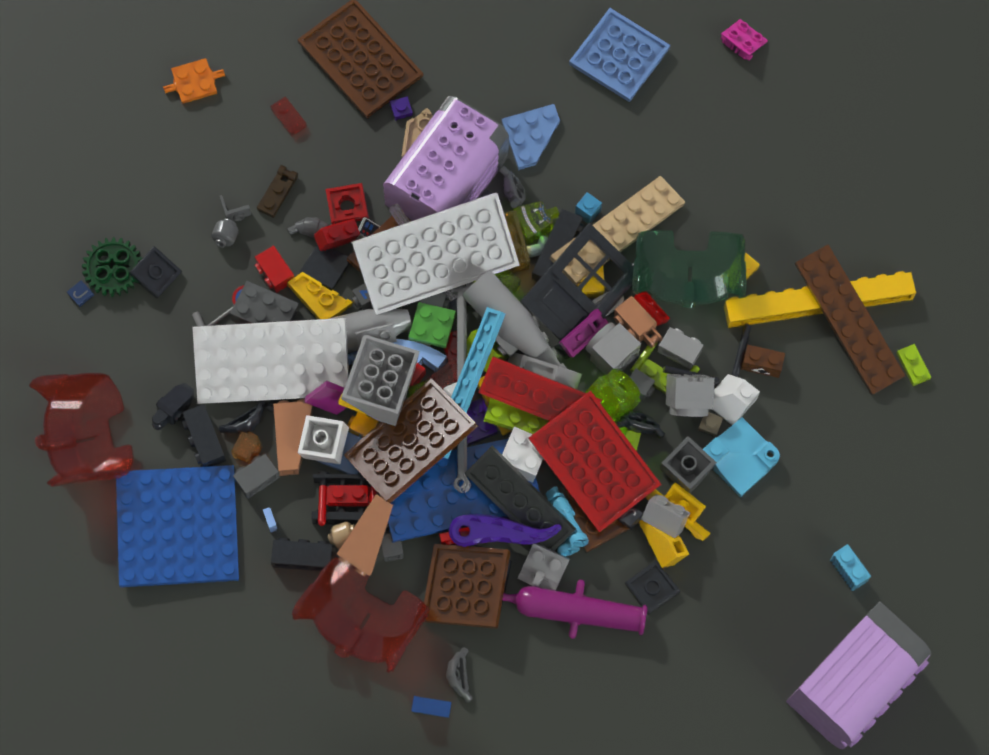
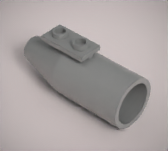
[462,270,548,359]
[329,309,412,353]

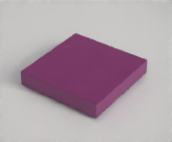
[305,381,347,415]

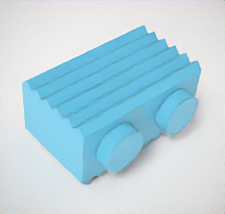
[830,544,871,591]

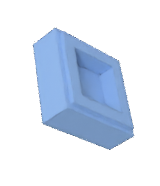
[263,508,278,532]

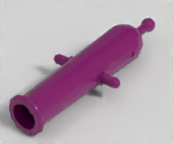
[502,580,647,639]

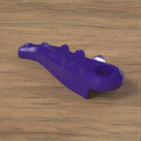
[449,514,562,547]

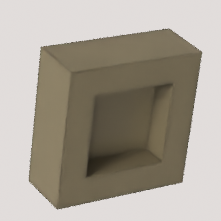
[698,412,723,437]

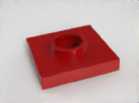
[325,183,369,225]

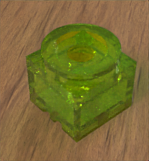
[585,369,641,422]

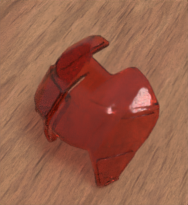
[29,373,133,487]
[291,557,430,673]

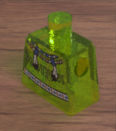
[513,201,560,245]

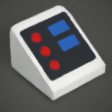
[357,217,380,239]

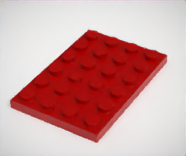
[528,391,661,532]

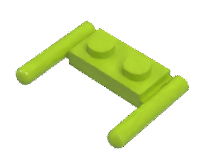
[630,342,700,394]

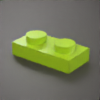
[896,344,931,386]

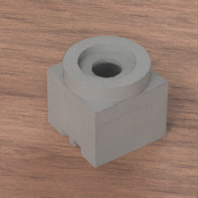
[586,322,641,381]
[666,374,714,417]

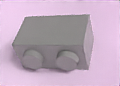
[658,327,703,370]
[641,494,690,538]

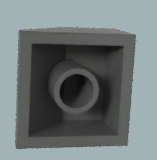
[660,436,717,493]

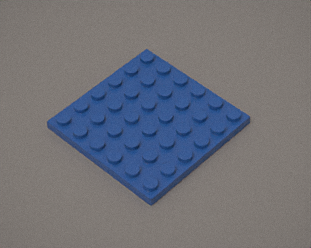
[116,465,239,587]

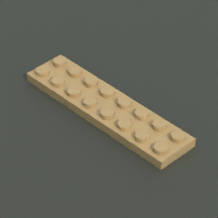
[550,176,685,285]

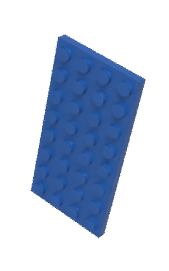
[388,438,540,543]

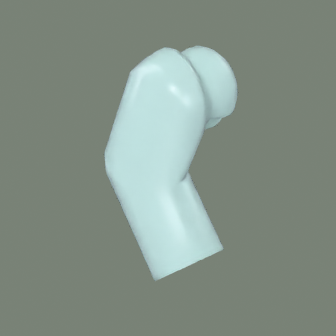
[524,236,548,257]

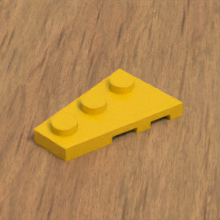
[287,272,353,320]

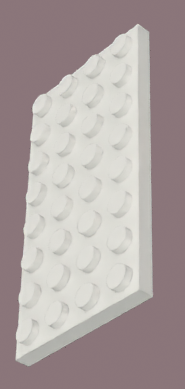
[352,193,519,315]
[193,318,349,404]

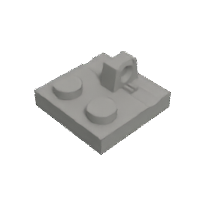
[517,543,570,591]

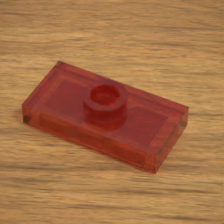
[424,359,457,389]

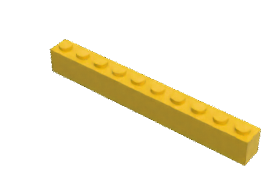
[724,271,916,328]

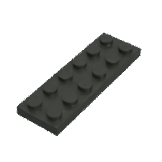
[464,445,576,551]

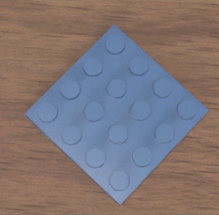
[569,8,670,102]

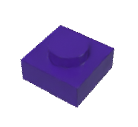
[390,96,413,120]

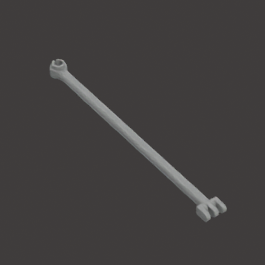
[451,282,472,493]

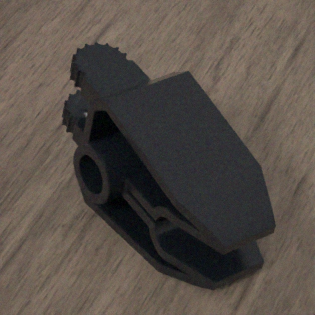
[152,383,194,431]

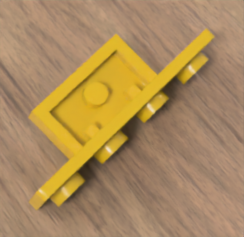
[646,483,710,541]

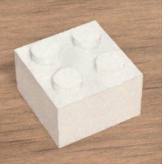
[298,415,349,464]
[502,427,543,483]

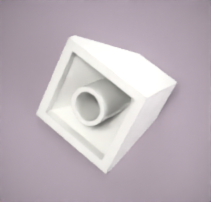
[712,374,760,425]

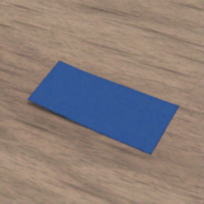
[411,696,451,718]

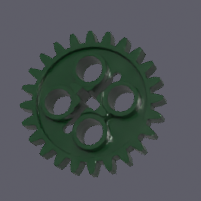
[82,237,142,297]

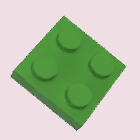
[409,302,456,348]

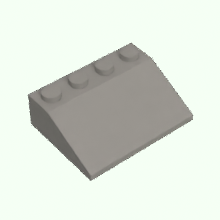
[341,334,420,426]

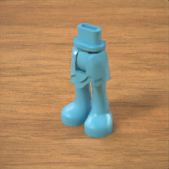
[546,486,589,557]

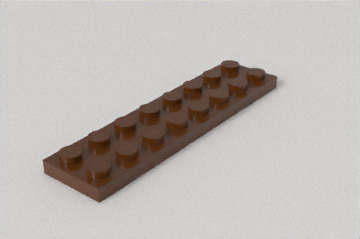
[794,244,905,395]

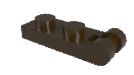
[257,165,298,218]

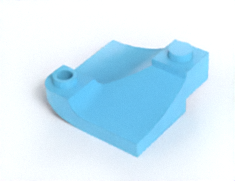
[703,417,780,498]

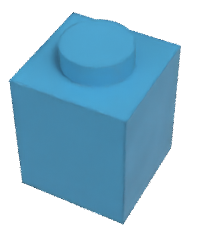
[575,192,602,224]

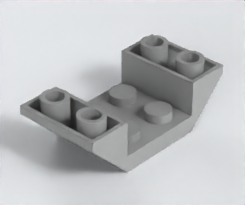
[508,352,582,389]

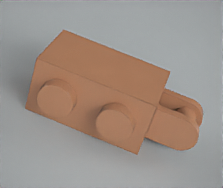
[614,296,663,348]

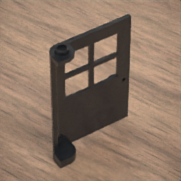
[520,223,641,359]

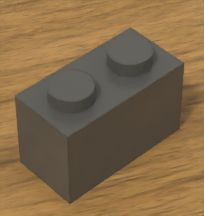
[233,454,280,499]

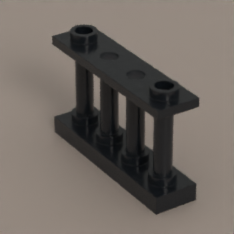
[312,471,379,525]

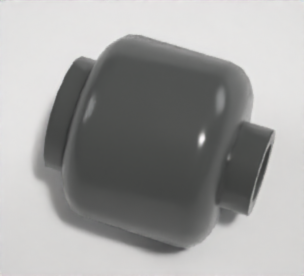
[211,219,239,248]

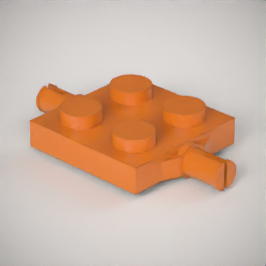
[163,58,225,104]

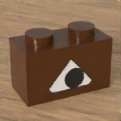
[741,345,785,378]

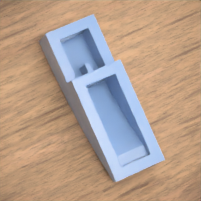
[393,339,447,374]

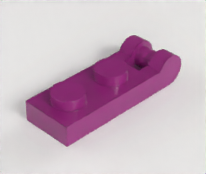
[559,309,609,357]

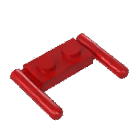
[318,485,378,526]

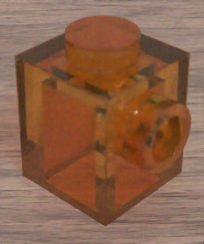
[231,432,262,464]

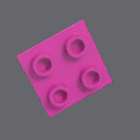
[720,19,768,61]

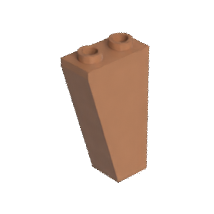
[274,399,313,476]
[337,494,393,577]

